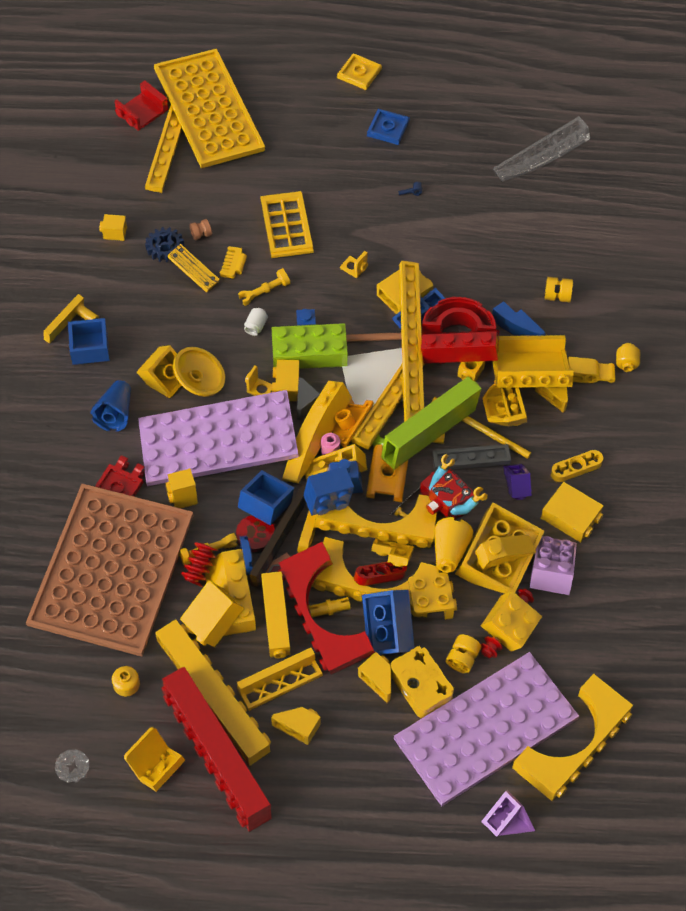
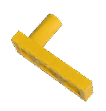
[44,294,99,344]

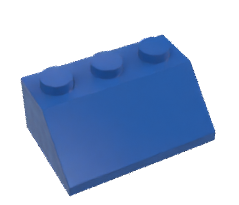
[362,590,415,655]

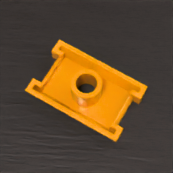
[330,399,374,448]
[366,445,409,502]

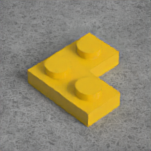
[371,538,414,567]

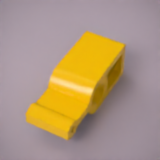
[568,357,615,383]

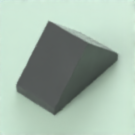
[297,378,320,420]

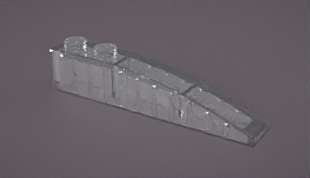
[493,116,590,182]

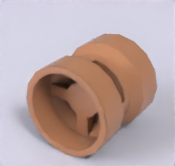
[190,219,212,241]

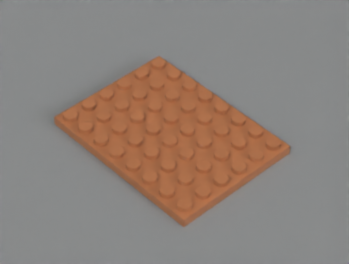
[26,484,194,657]

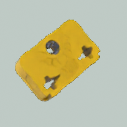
[391,646,454,718]

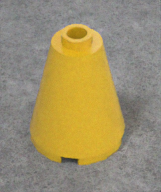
[434,517,473,573]

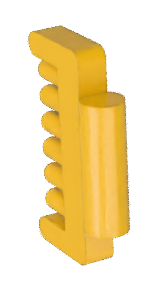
[219,246,247,279]

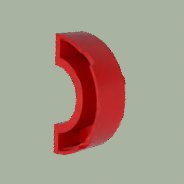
[421,297,496,336]

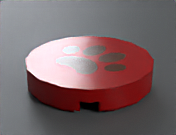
[236,515,275,552]

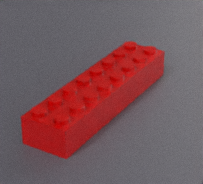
[161,667,272,832]

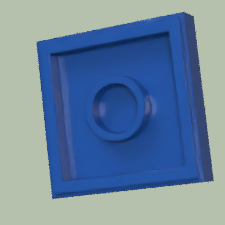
[367,109,410,145]

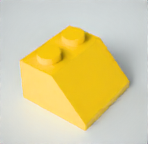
[137,345,182,398]

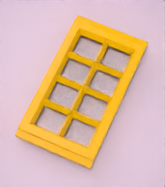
[260,191,314,258]

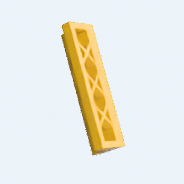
[237,648,323,711]

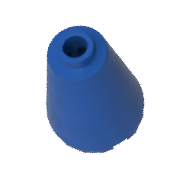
[91,380,131,432]

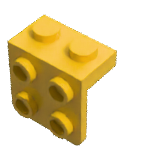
[408,572,457,619]
[124,727,185,792]

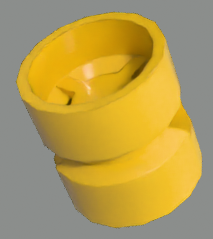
[545,277,573,303]
[446,634,481,673]

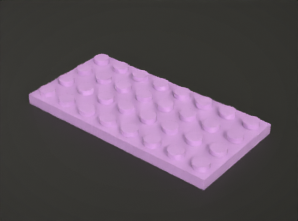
[138,390,299,486]
[394,652,579,806]

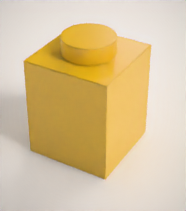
[99,214,127,241]

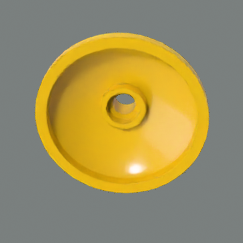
[173,347,225,397]

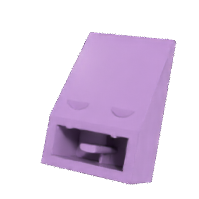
[530,536,577,595]

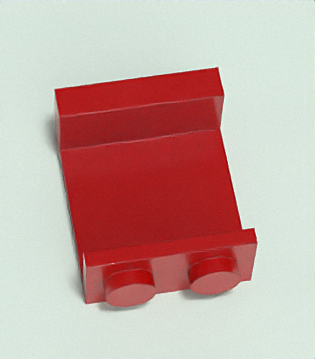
[115,80,169,131]

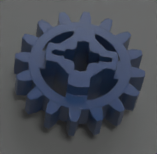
[145,227,184,262]

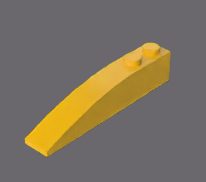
[282,381,352,483]

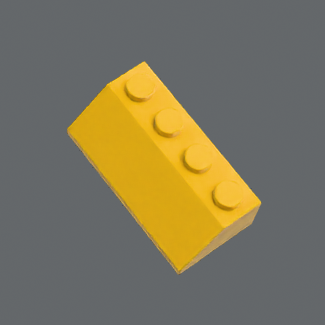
[205,549,256,636]

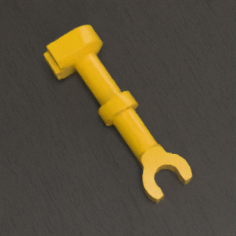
[238,268,291,306]
[179,533,237,568]

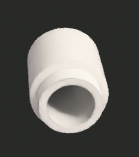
[244,308,268,336]

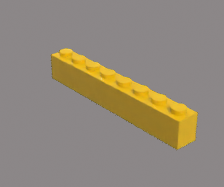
[155,619,271,766]

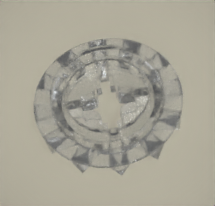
[55,749,89,783]

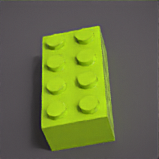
[272,324,348,369]

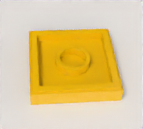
[337,53,382,90]

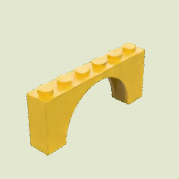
[314,494,437,548]
[312,537,440,617]
[512,674,633,801]

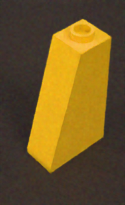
[261,571,290,659]

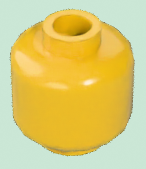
[616,343,640,372]
[112,666,140,697]

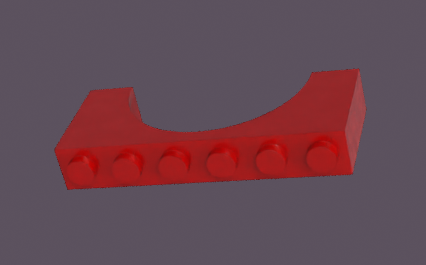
[278,542,375,675]

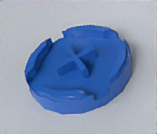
[240,535,253,576]

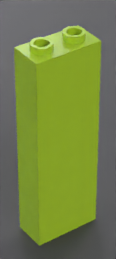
[381,377,482,470]

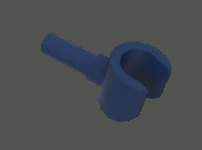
[398,182,423,196]

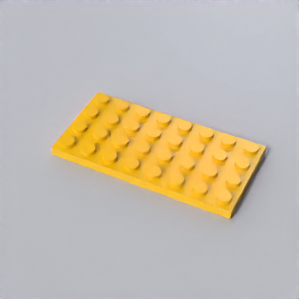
[154,48,265,168]

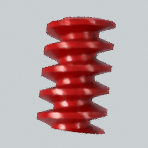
[181,542,218,587]

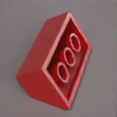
[421,330,500,363]

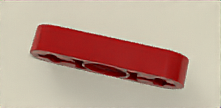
[354,561,407,586]

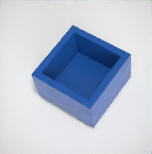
[68,318,110,365]
[303,467,354,516]
[238,470,294,525]

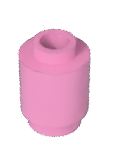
[321,433,340,455]

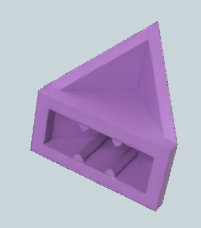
[481,790,535,837]

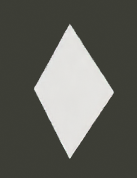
[342,348,404,406]

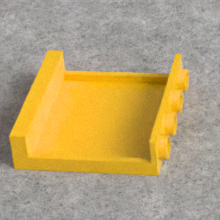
[492,335,574,388]

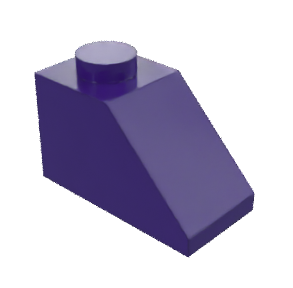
[503,464,532,500]

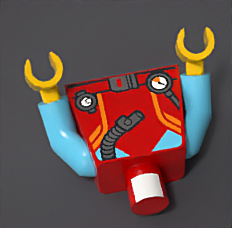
[426,454,488,517]

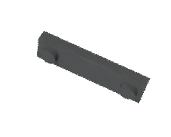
[432,444,511,471]

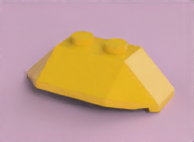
[482,380,527,427]

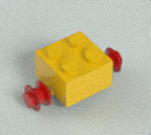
[481,589,542,658]

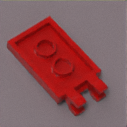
[95,455,145,497]

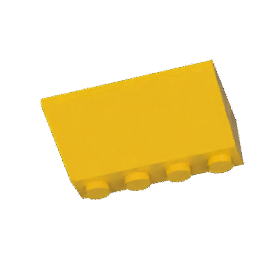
[455,502,544,594]

